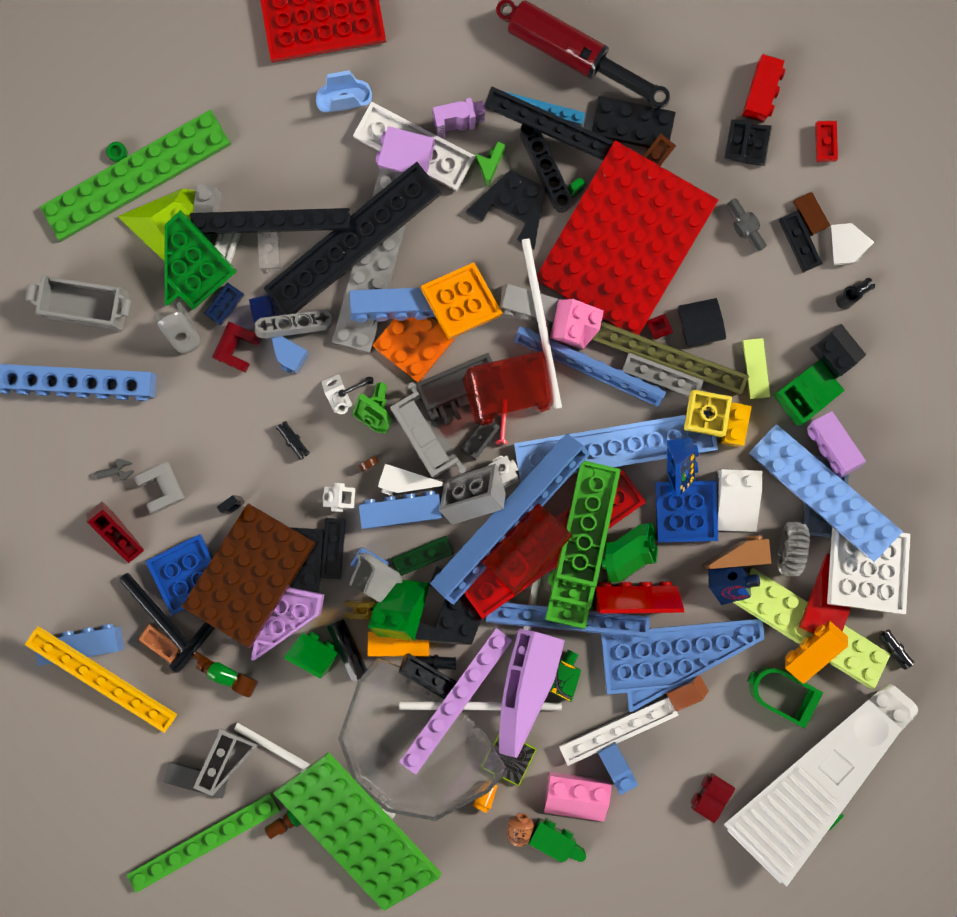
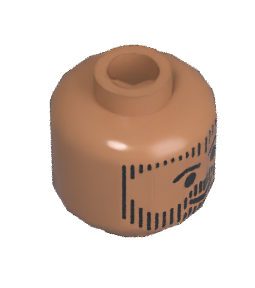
[506,813,534,847]

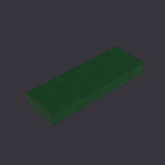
[391,536,454,576]

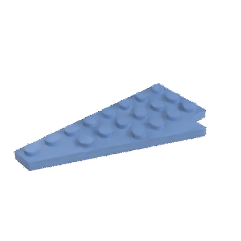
[601,618,765,712]

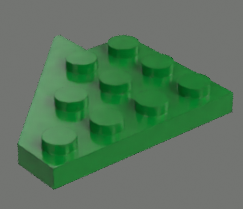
[165,210,237,310]

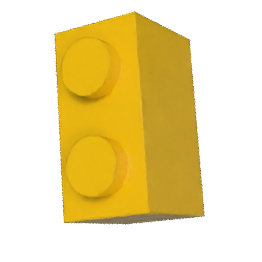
[720,402,752,447]

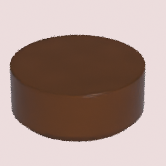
[358,455,378,472]

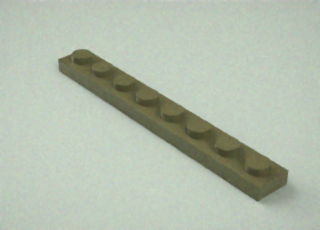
[592,321,749,395]

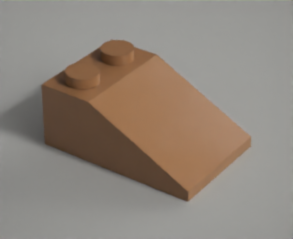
[702,535,772,569]

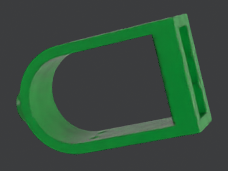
[747,667,824,729]

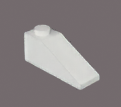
[378,464,443,496]

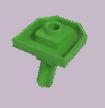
[352,382,393,434]

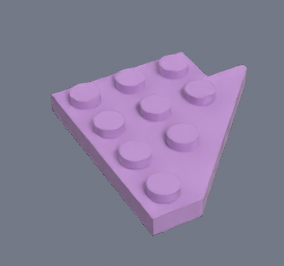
[251,587,325,661]

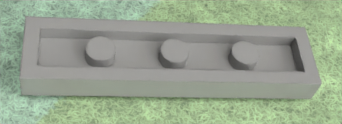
[622,353,704,397]

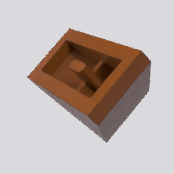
[666,675,709,711]

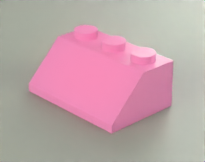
[544,771,612,822]

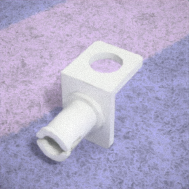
[321,374,352,414]

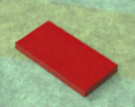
[799,554,851,634]

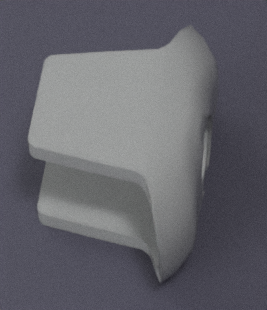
[155,302,200,354]
[349,553,402,602]

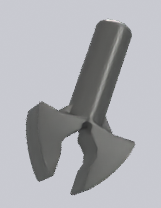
[95,459,134,481]

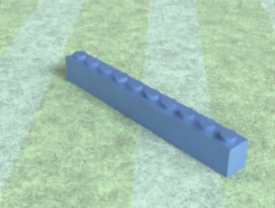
[430,433,590,605]

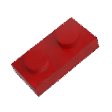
[815,121,838,162]

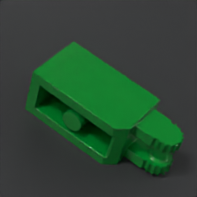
[528,818,586,862]

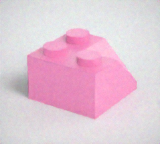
[550,299,604,350]

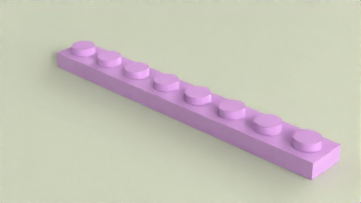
[399,628,512,775]

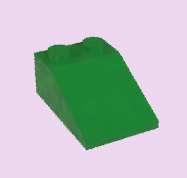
[368,580,430,641]
[284,631,339,679]

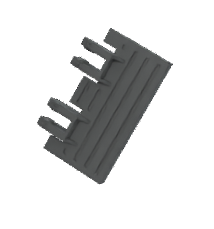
[416,353,505,425]

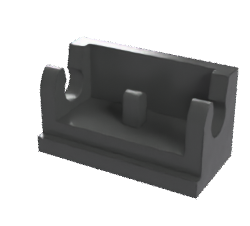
[460,417,500,460]

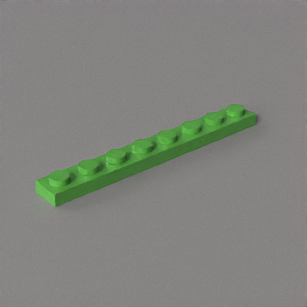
[127,792,281,893]

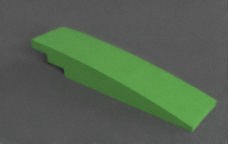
[545,460,621,629]

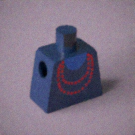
[708,566,760,605]

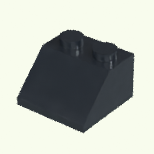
[810,324,866,379]

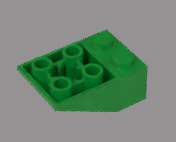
[773,359,845,426]

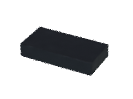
[217,495,245,514]

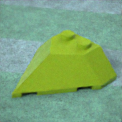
[118,188,196,261]

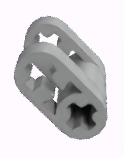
[134,462,185,514]

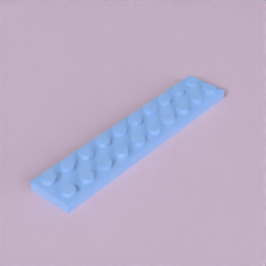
[514,411,718,483]

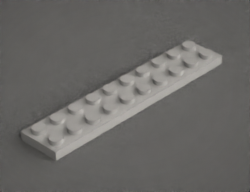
[332,168,407,353]

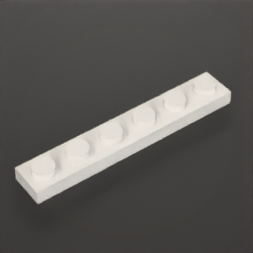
[559,696,679,766]

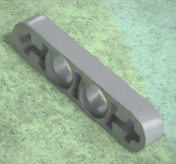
[255,310,332,338]

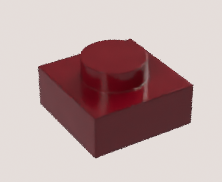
[647,313,673,340]

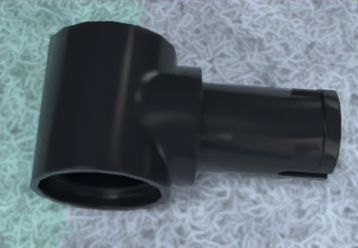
[836,278,875,310]

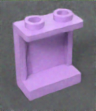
[376,126,435,173]

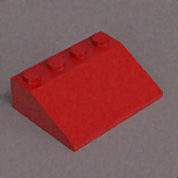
[594,581,684,614]

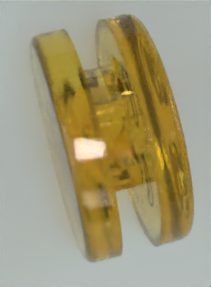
[344,600,378,619]

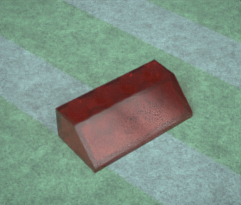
[482,503,573,595]

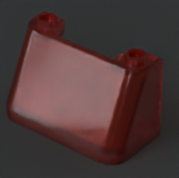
[462,352,553,425]

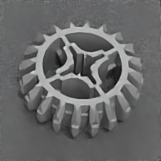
[777,522,810,576]

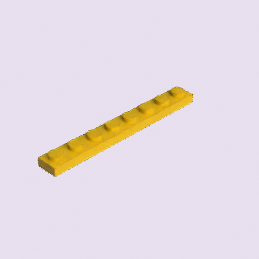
[24,626,177,733]

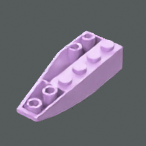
[499,629,565,758]

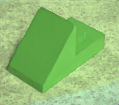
[475,142,505,186]

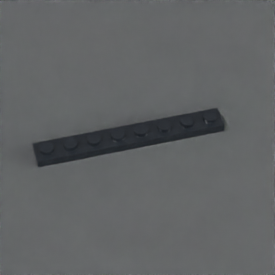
[483,86,634,160]
[190,208,351,234]

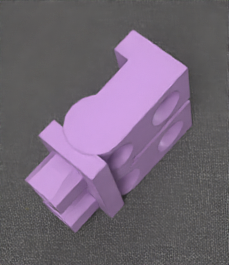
[433,98,485,138]

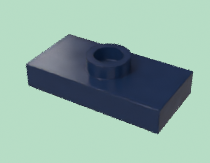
[204,282,244,326]

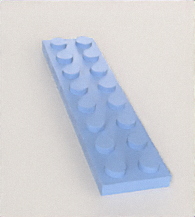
[749,424,903,562]

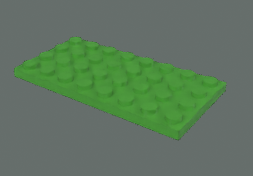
[273,752,442,911]

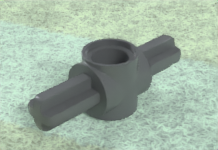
[727,198,767,252]

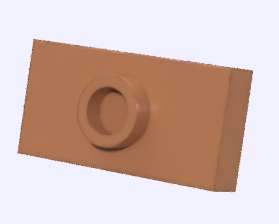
[138,623,180,663]

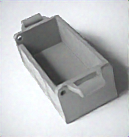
[25,275,131,331]
[390,382,466,479]

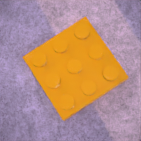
[420,262,503,340]

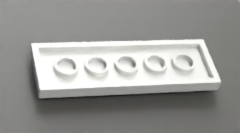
[353,102,475,192]

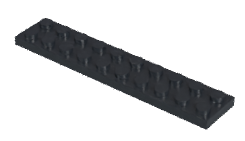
[264,162,442,315]

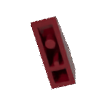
[86,501,144,563]

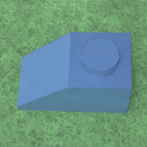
[272,336,309,374]
[597,742,638,795]

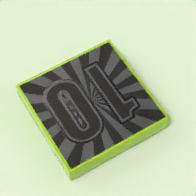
[482,734,537,786]

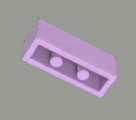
[807,411,866,478]

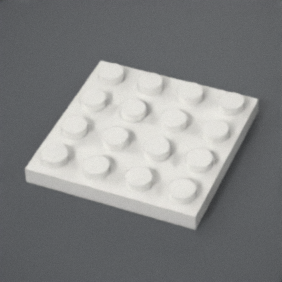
[827,527,910,615]

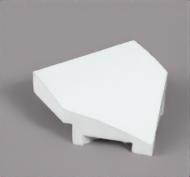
[831,223,874,266]

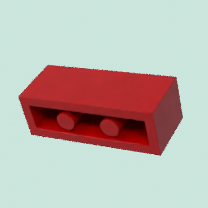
[742,54,786,122]

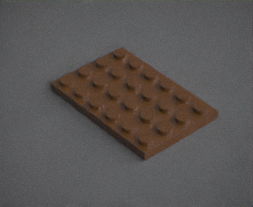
[181,503,316,649]

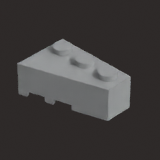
[493,284,560,327]
[193,728,258,796]

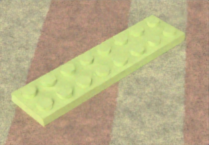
[733,568,891,690]

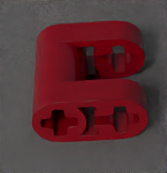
[212,321,262,373]

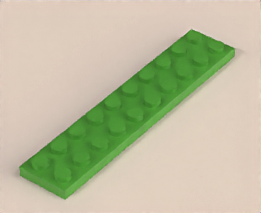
[40,109,231,242]

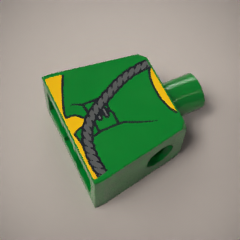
[550,649,581,702]

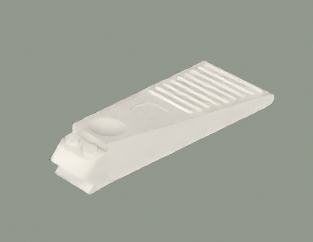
[724,684,918,887]

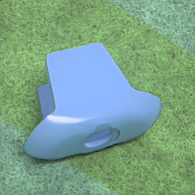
[316,71,372,112]

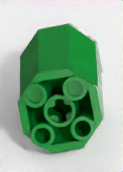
[602,523,658,583]

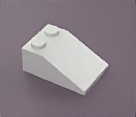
[717,469,762,532]

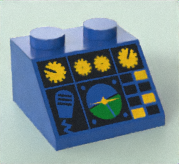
[667,437,699,497]

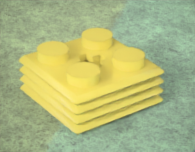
[684,390,732,437]

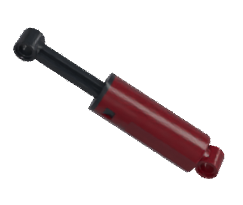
[496,0,670,108]

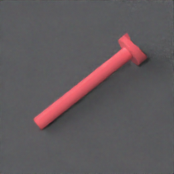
[496,399,508,445]

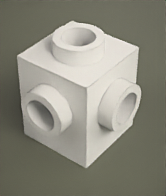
[489,455,520,489]
[323,483,355,512]

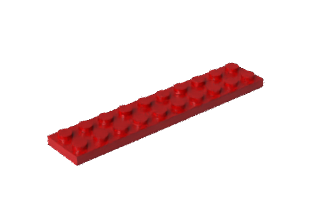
[464,470,646,619]

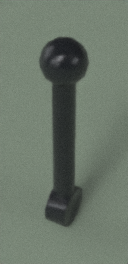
[338,377,374,397]

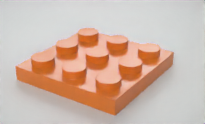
[372,317,456,383]

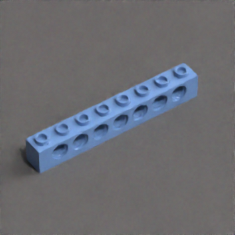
[0,364,156,401]

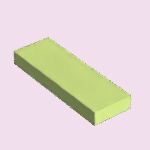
[742,338,770,400]

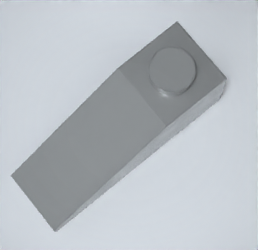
[193,184,222,243]

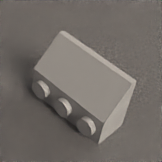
[439,464,506,525]

